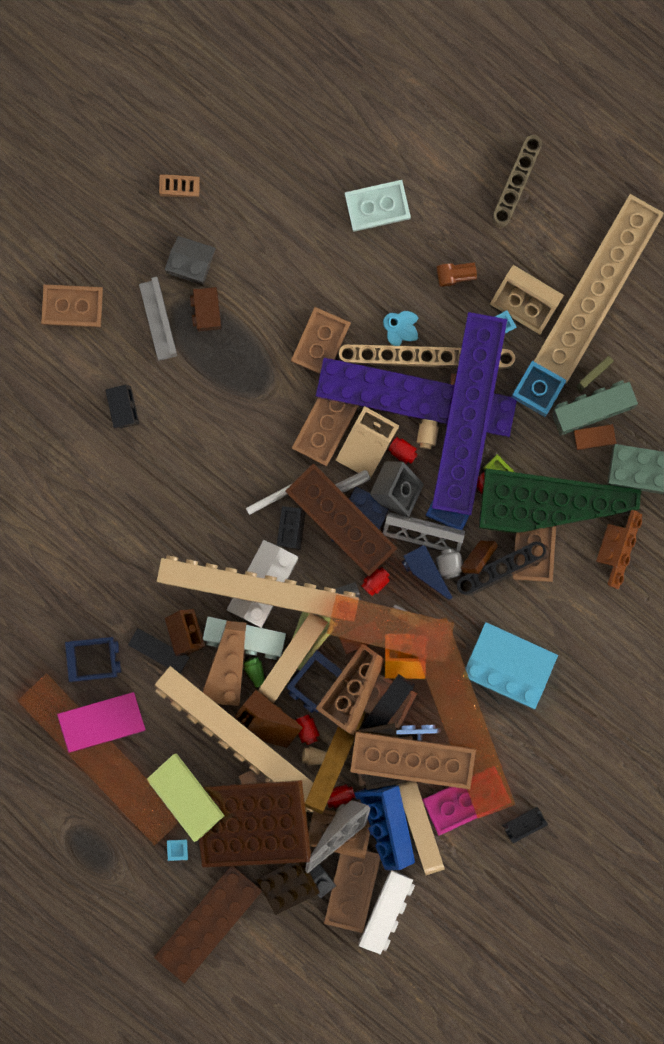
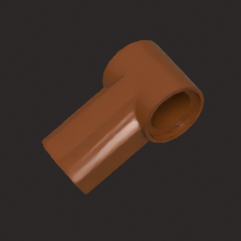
[436,262,477,287]

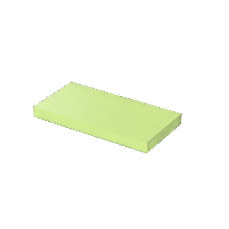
[146,754,224,842]

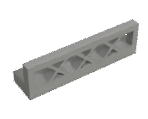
[139,277,177,361]
[383,511,465,553]

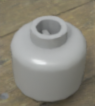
[436,549,463,579]

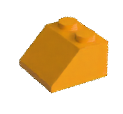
[385,634,426,679]

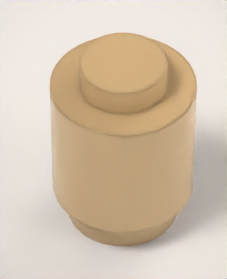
[416,419,439,449]

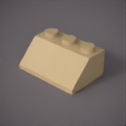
[490,265,564,334]

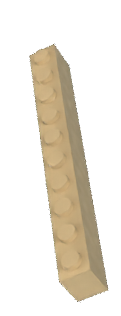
[157,555,359,622]
[154,666,313,813]

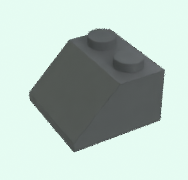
[165,236,216,286]
[370,461,424,517]

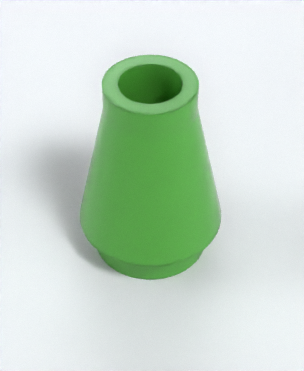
[243,657,265,688]

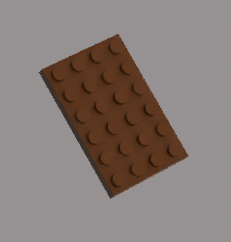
[199,780,311,868]

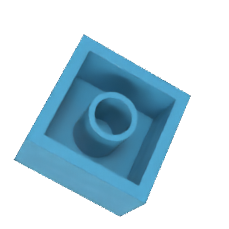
[512,361,567,417]

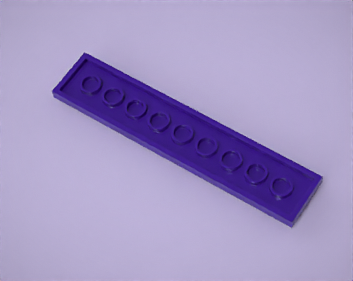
[432,312,507,515]
[315,358,517,438]

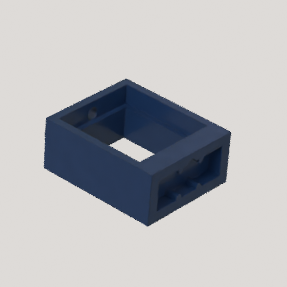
[65,637,121,682]
[286,650,342,713]

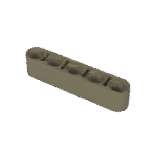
[492,135,542,228]

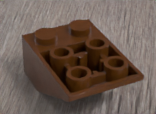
[234,690,303,748]

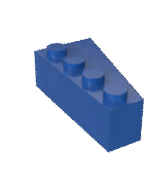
[354,785,415,870]

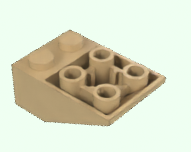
[335,406,399,478]

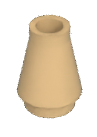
[302,746,327,766]

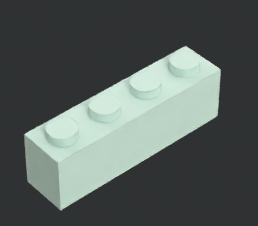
[203,617,286,660]

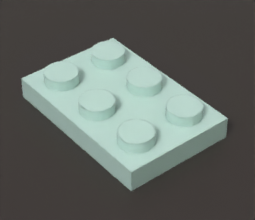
[345,180,411,232]

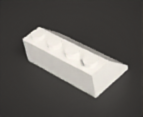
[227,540,299,628]
[358,870,415,954]

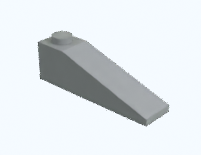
[305,800,370,873]

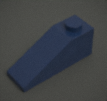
[402,545,453,600]

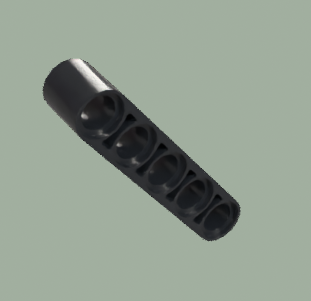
[457,541,549,596]

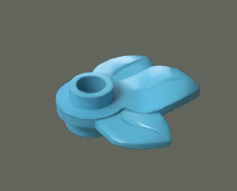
[383,311,418,346]

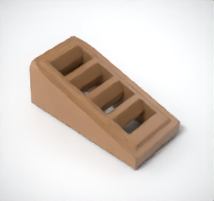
[159,175,200,197]

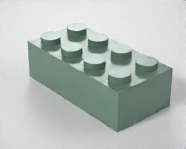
[552,380,638,436]
[607,444,664,494]

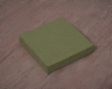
[576,356,614,392]

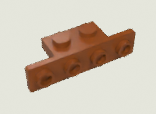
[596,510,642,589]

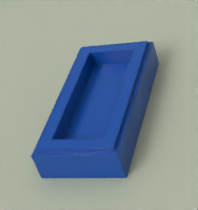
[426,501,469,530]

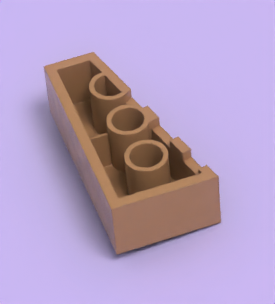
[202,621,247,706]
[316,644,385,735]

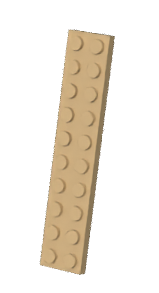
[534,194,664,384]

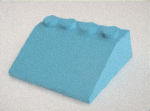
[461,622,558,710]

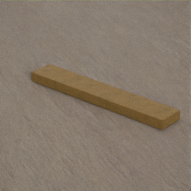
[305,711,366,814]

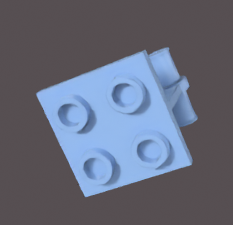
[396,724,441,741]

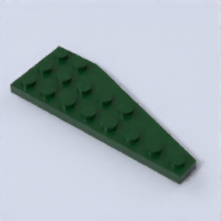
[479,468,641,534]

